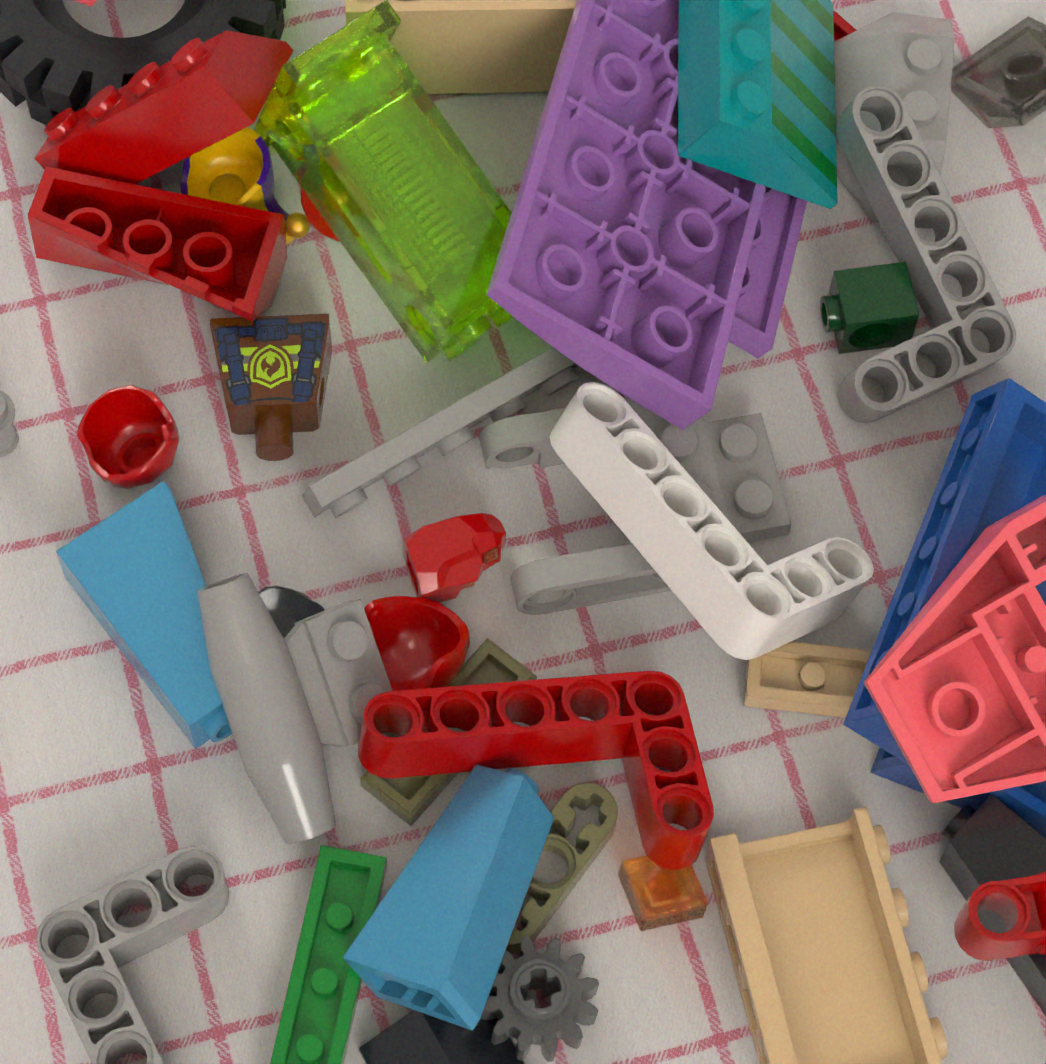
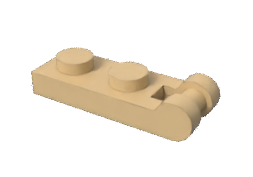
[744,641,871,718]

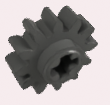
[480,936,599,1062]

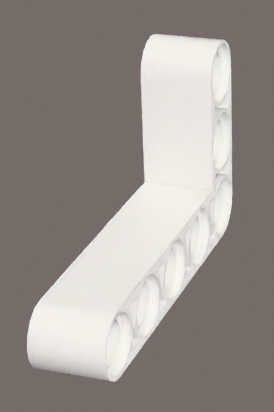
[550,382,874,660]

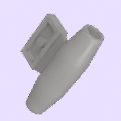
[197,573,392,844]

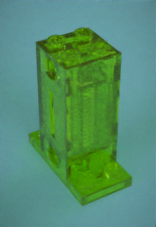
[253,0,514,363]

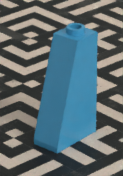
[56,481,232,749]
[343,764,555,1031]

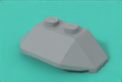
[834,12,955,229]

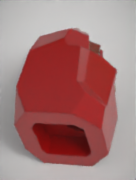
[402,513,506,603]

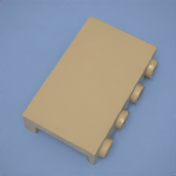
[345,0,577,95]
[705,807,948,1064]

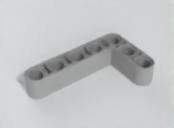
[836,85,1016,423]
[36,846,229,1064]

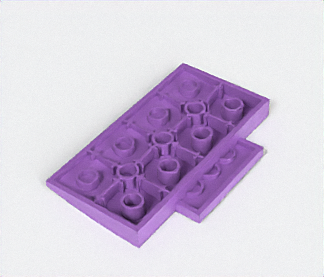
[486,0,807,430]

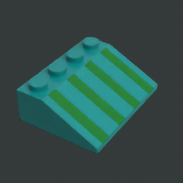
[678,0,838,209]

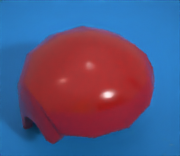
[77,385,180,489]

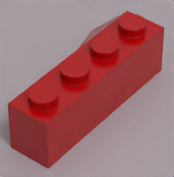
[34,30,294,184]
[27,166,287,322]

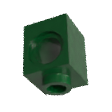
[820,262,919,354]

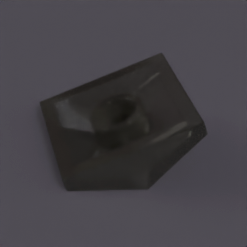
[951,16,1046,128]

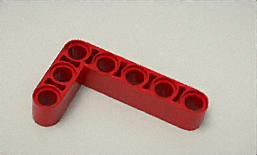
[357,671,714,870]

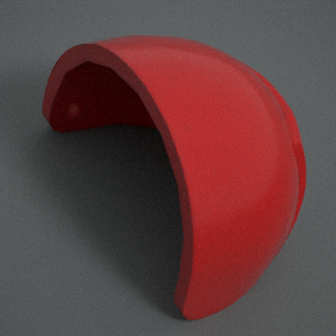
[364,596,470,691]

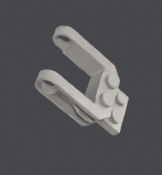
[479,397,791,615]

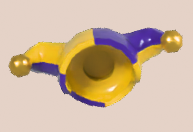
[180,127,311,245]

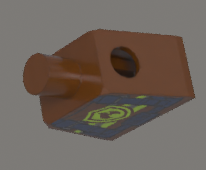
[210,313,332,461]

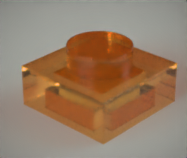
[618,855,708,931]

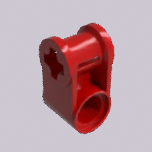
[954,871,1046,961]

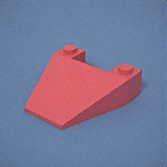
[864,495,1046,803]

